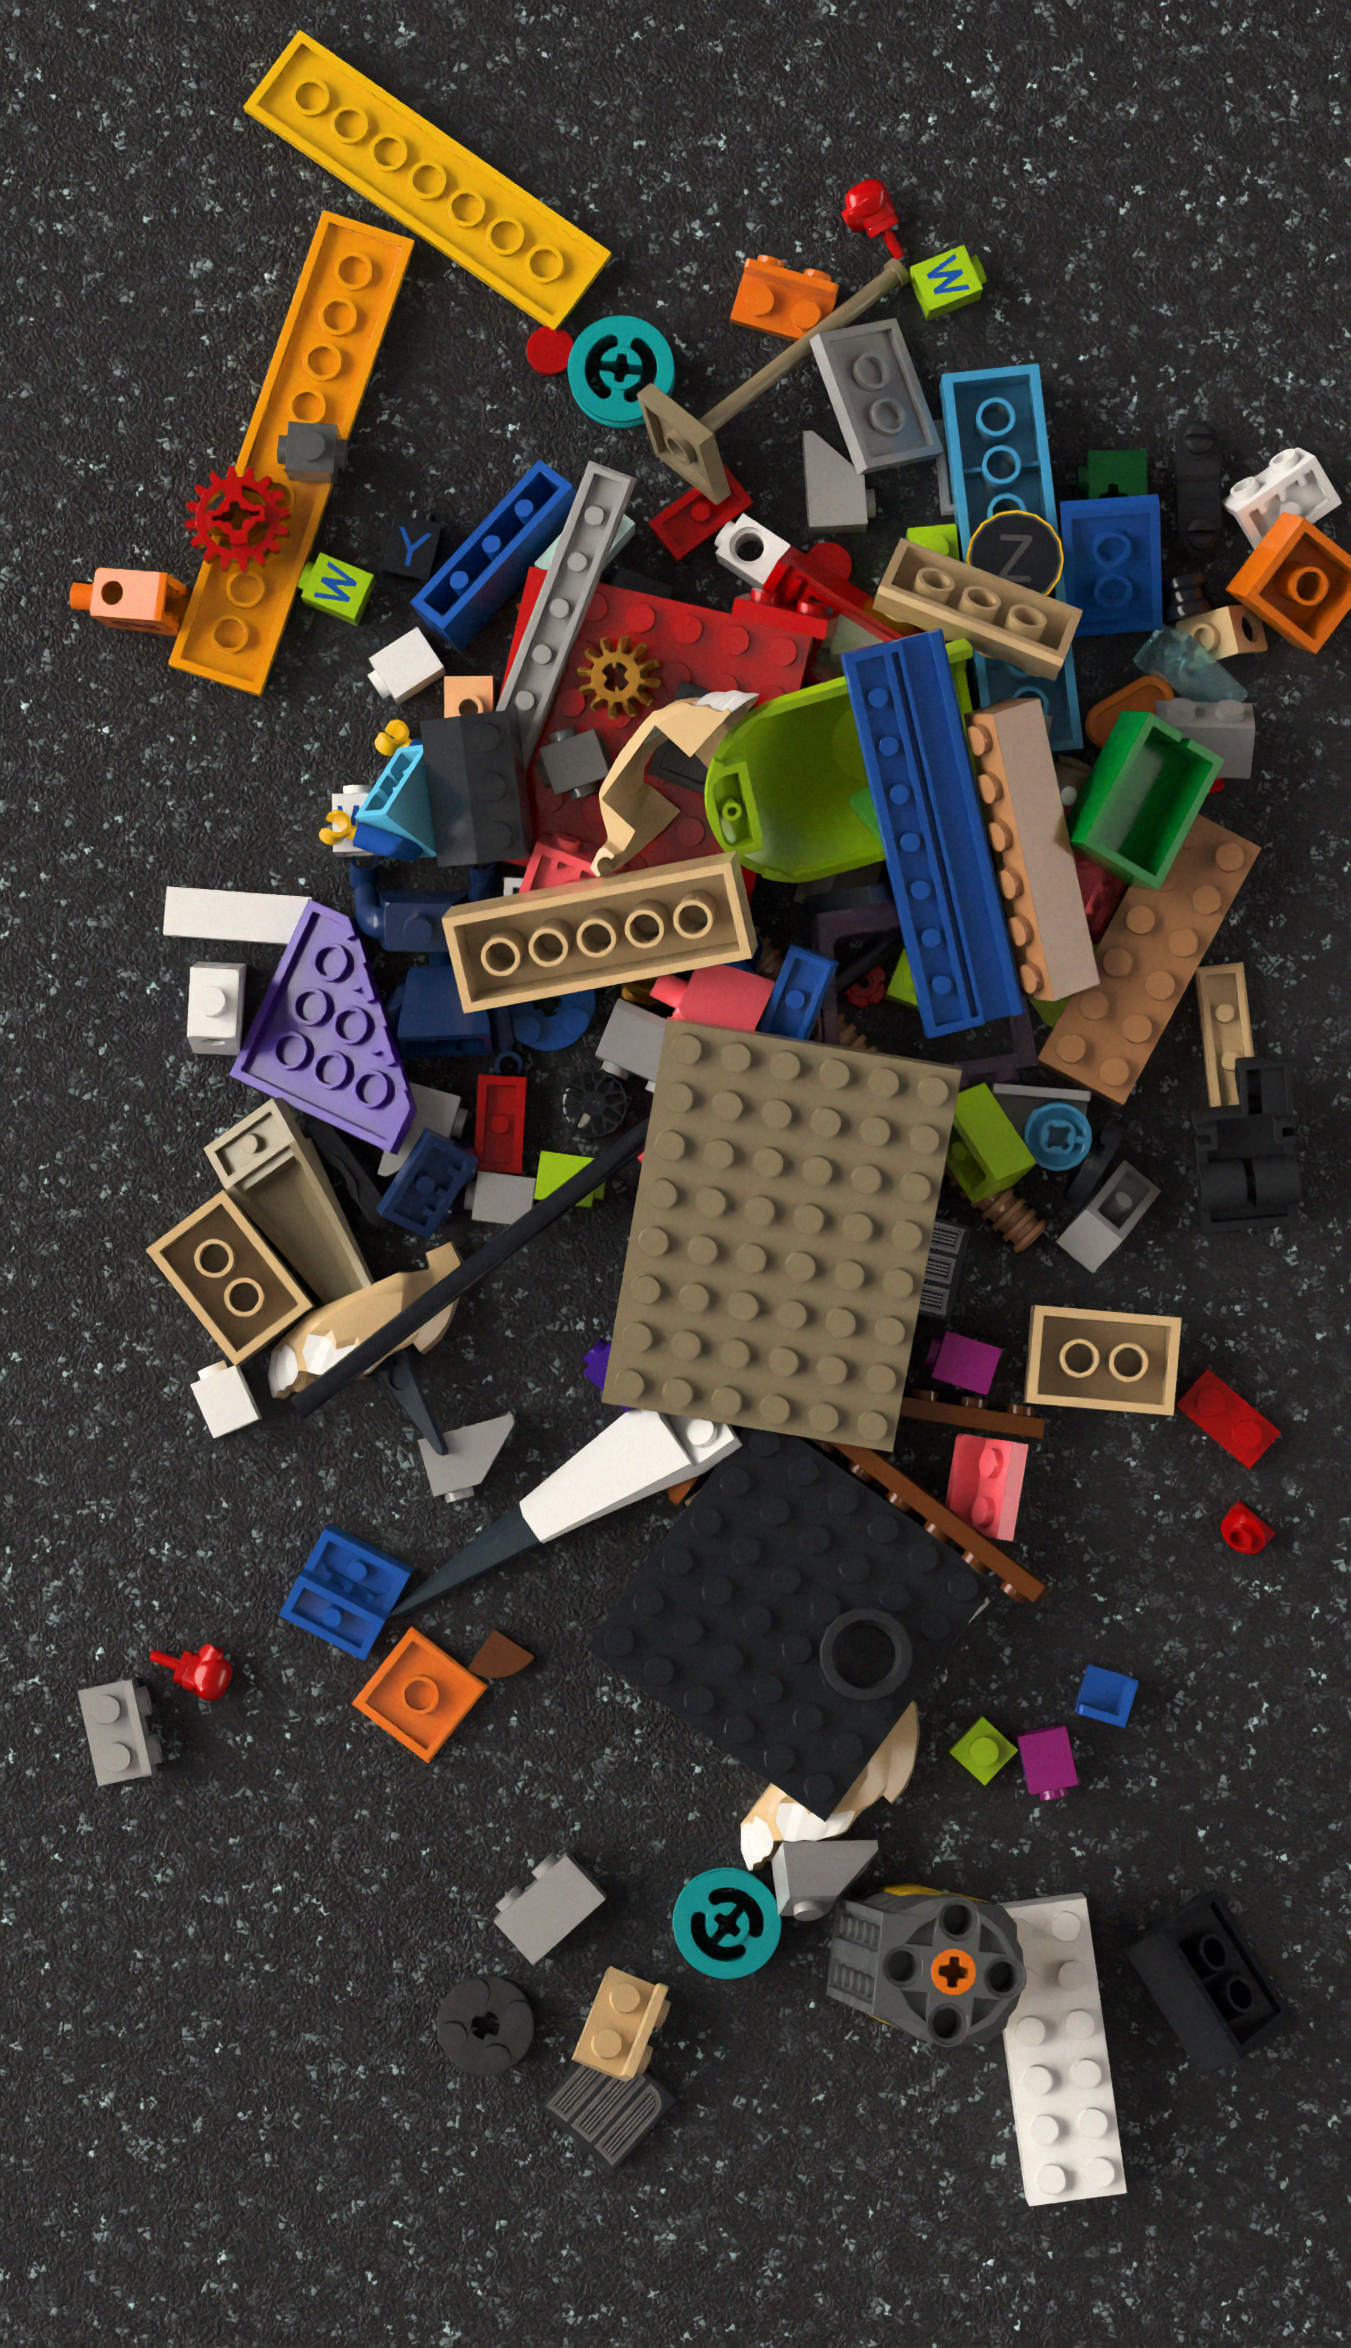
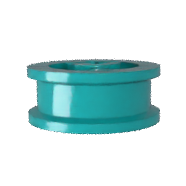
[568,315,675,429]
[672,1867,781,1979]

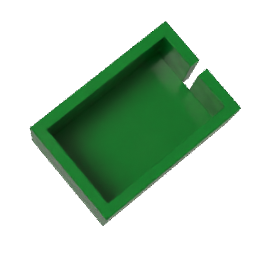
[1066,710,1225,890]

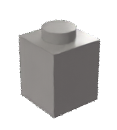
[464,1171,537,1226]

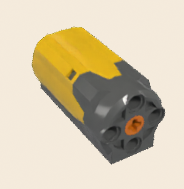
[826,1883,1027,2047]

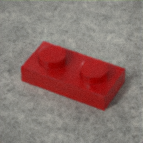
[648,464,754,564]
[731,588,839,640]
[474,1075,527,1175]
[1175,1368,1281,1469]

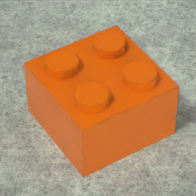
[1225,512,1351,654]

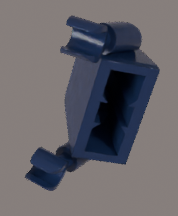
[349,855,499,952]
[384,952,523,1076]

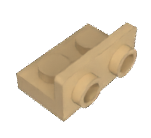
[571,1966,671,2082]

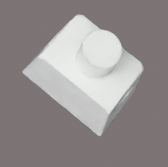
[187,961,247,1055]

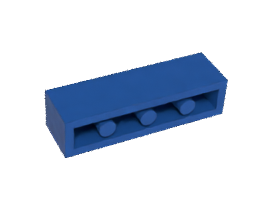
[410,459,577,652]

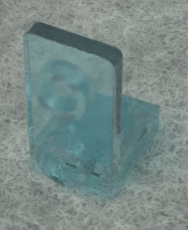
[1131,624,1247,703]

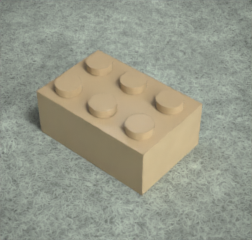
[146,1190,317,1366]
[1023,1305,1182,1416]

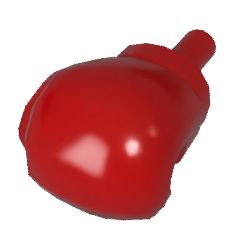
[841,179,906,259]
[149,1644,234,1701]

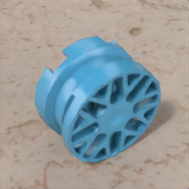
[1022,1101,1092,1171]

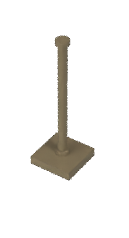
[637,258,910,505]

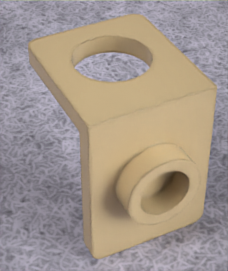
[1176,605,1268,668]

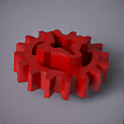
[185,466,291,574]

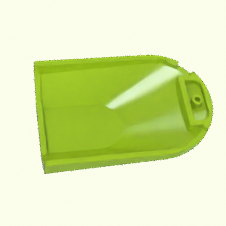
[704,638,988,883]

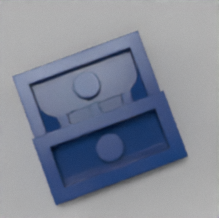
[279,1523,414,1661]

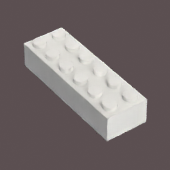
[998,1892,1127,2206]

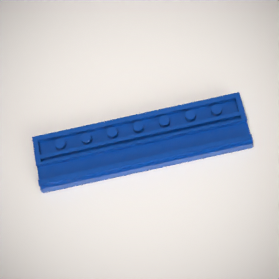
[840,628,1025,1039]

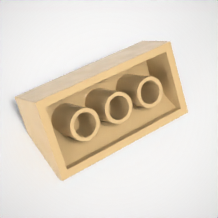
[872,538,1083,681]

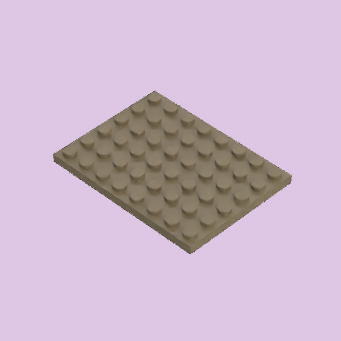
[602,1016,962,1452]

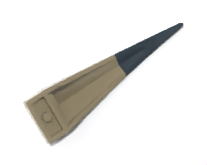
[203,1097,449,1456]

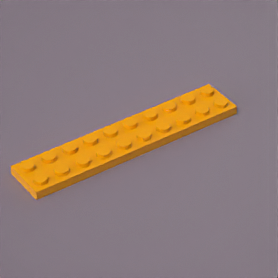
[168,210,415,697]

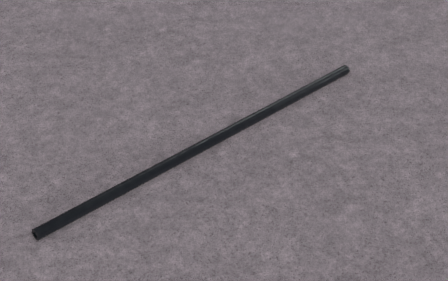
[290,846,997,1418]

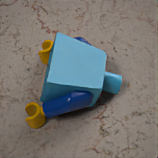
[319,720,437,862]

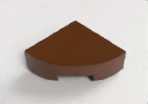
[467,1629,535,1678]

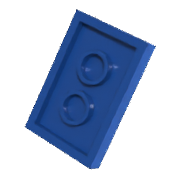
[1060,494,1163,637]

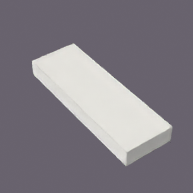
[163,886,313,945]

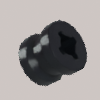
[1162,573,1214,623]

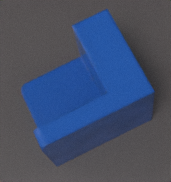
[1074,1664,1139,1728]

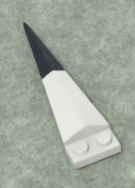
[389,1408,743,1620]

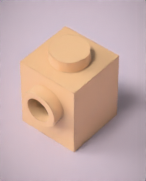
[444,676,495,718]

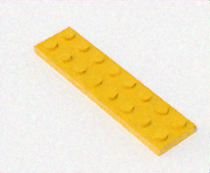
[243,30,612,332]

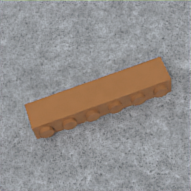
[964,698,1100,1001]

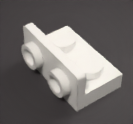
[1221,447,1342,550]

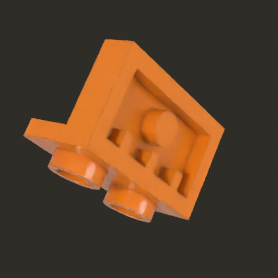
[730,255,839,342]

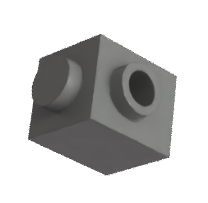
[277,421,348,484]
[536,726,614,801]

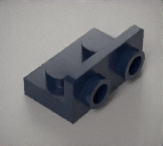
[376,1127,479,1239]

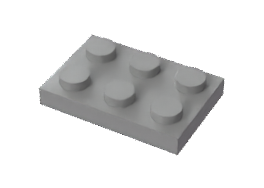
[809,318,944,475]

